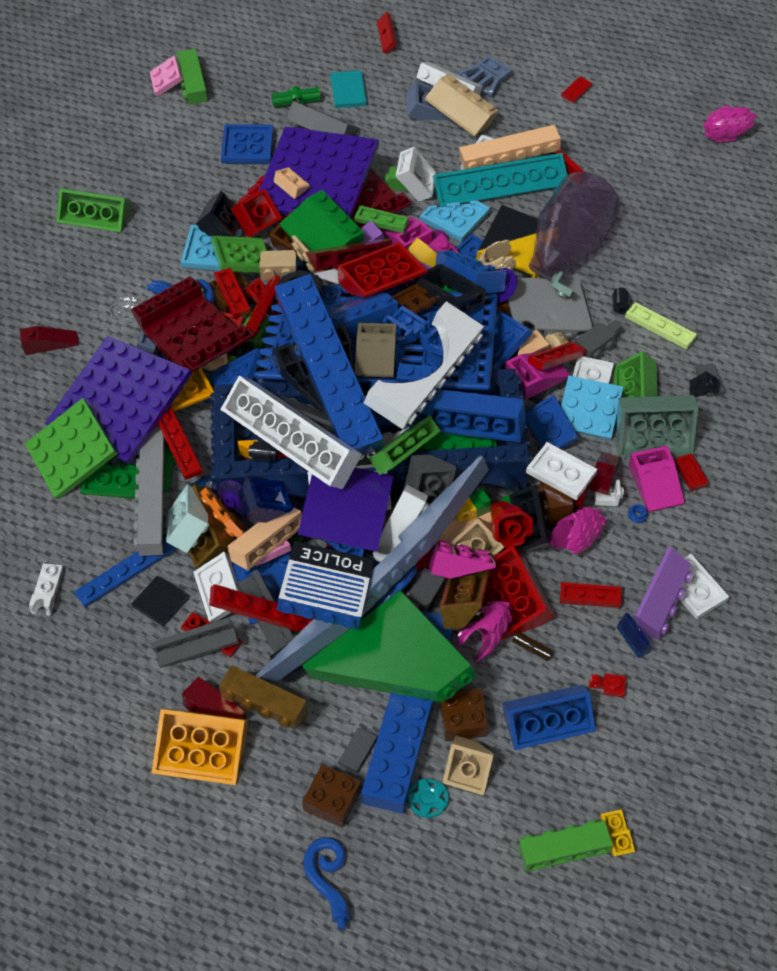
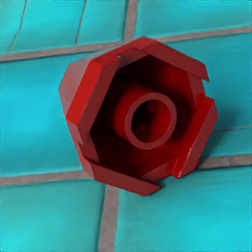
[490,501,533,548]

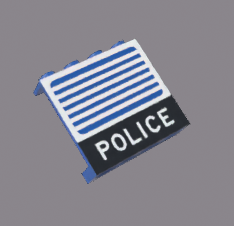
[277,541,374,629]

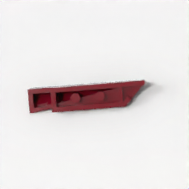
[306,239,392,271]

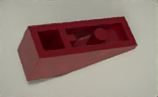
[19,326,79,355]
[589,452,621,495]
[182,676,247,719]

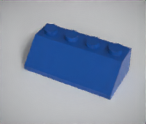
[502,685,596,750]

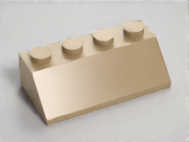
[424,73,498,137]

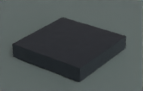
[131,576,188,627]

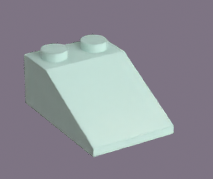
[166,484,209,553]

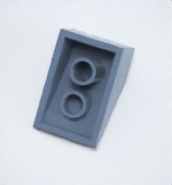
[406,81,451,120]

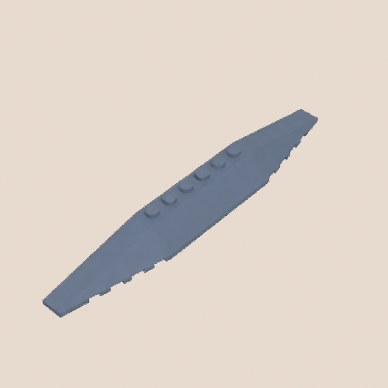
[256,456,489,685]

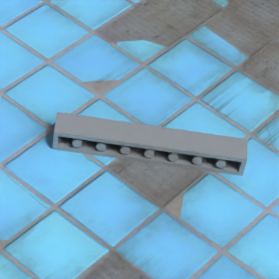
[134,424,165,556]

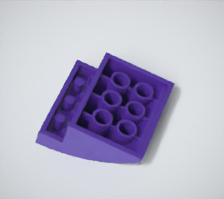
[298,467,393,552]

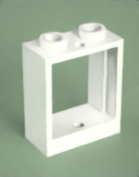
[396,147,437,201]

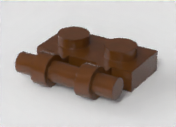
[391,284,437,315]

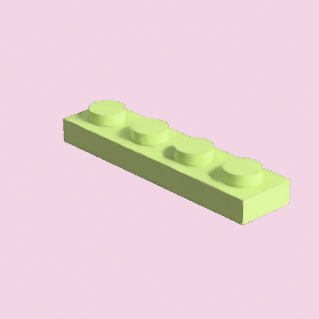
[625,302,697,350]

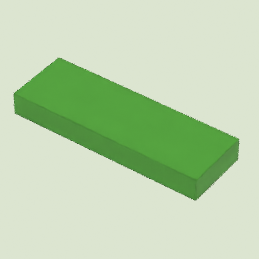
[354,206,409,233]

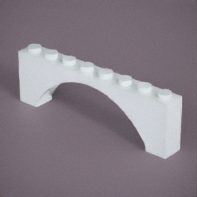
[364,302,484,429]

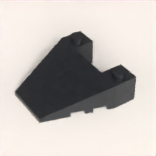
[271,323,354,411]

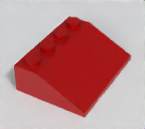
[337,242,428,298]
[483,545,555,640]

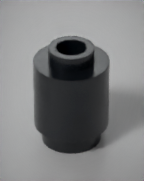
[612,287,631,314]
[249,441,279,462]

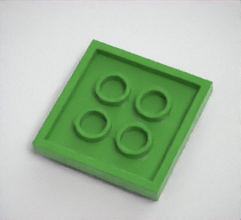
[211,236,267,273]

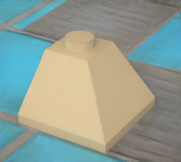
[450,517,504,557]
[442,736,494,795]

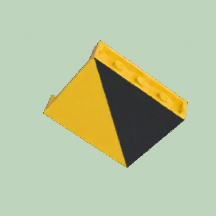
[476,205,559,278]

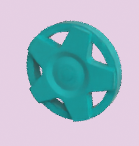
[408,779,449,818]

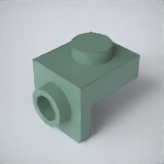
[551,271,574,299]

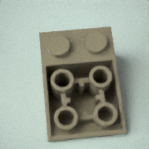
[355,323,397,378]

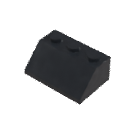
[196,190,240,237]
[509,485,550,552]

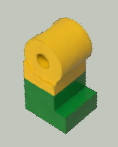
[455,488,491,522]

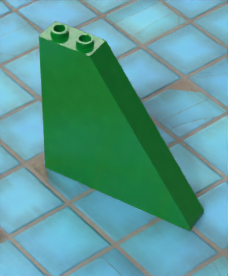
[302,590,476,703]

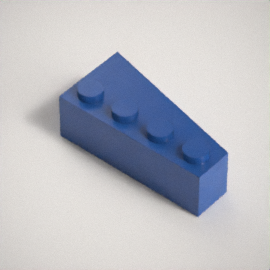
[435,250,507,293]

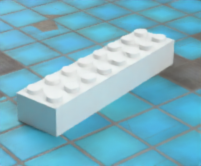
[221,376,362,489]

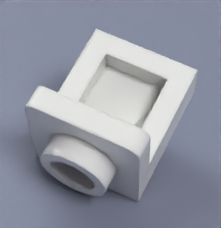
[594,480,624,506]

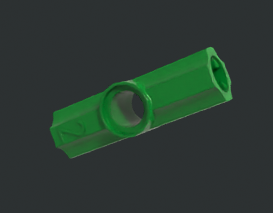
[271,86,321,107]

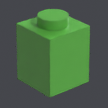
[385,167,408,191]

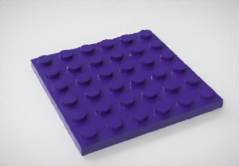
[259,126,379,218]
[45,336,192,465]

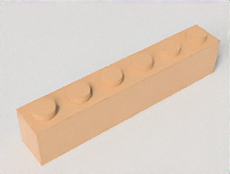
[459,125,561,169]

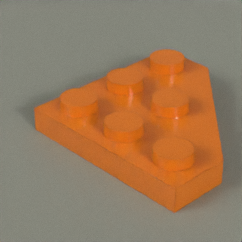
[200,486,248,538]

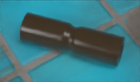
[512,631,554,661]

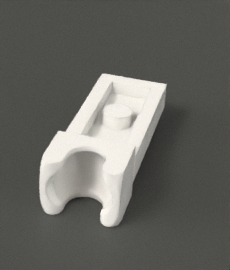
[29,563,63,616]

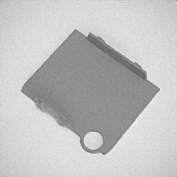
[508,277,592,339]

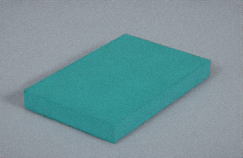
[330,70,366,109]

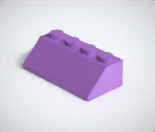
[635,547,694,641]

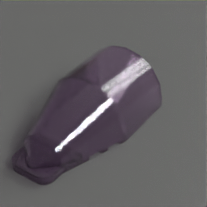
[529,172,621,281]

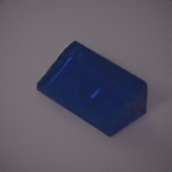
[616,613,651,658]

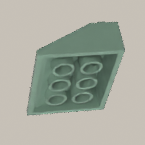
[617,395,698,457]

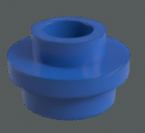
[628,504,648,523]

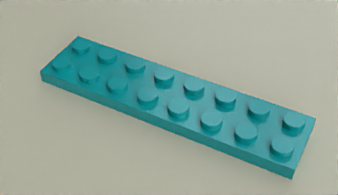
[433,153,569,207]

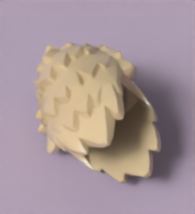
[479,240,516,271]

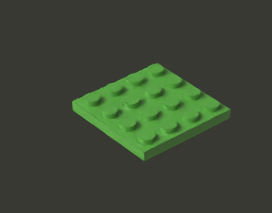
[25,398,118,500]

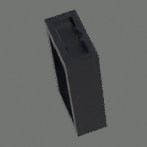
[414,264,485,314]

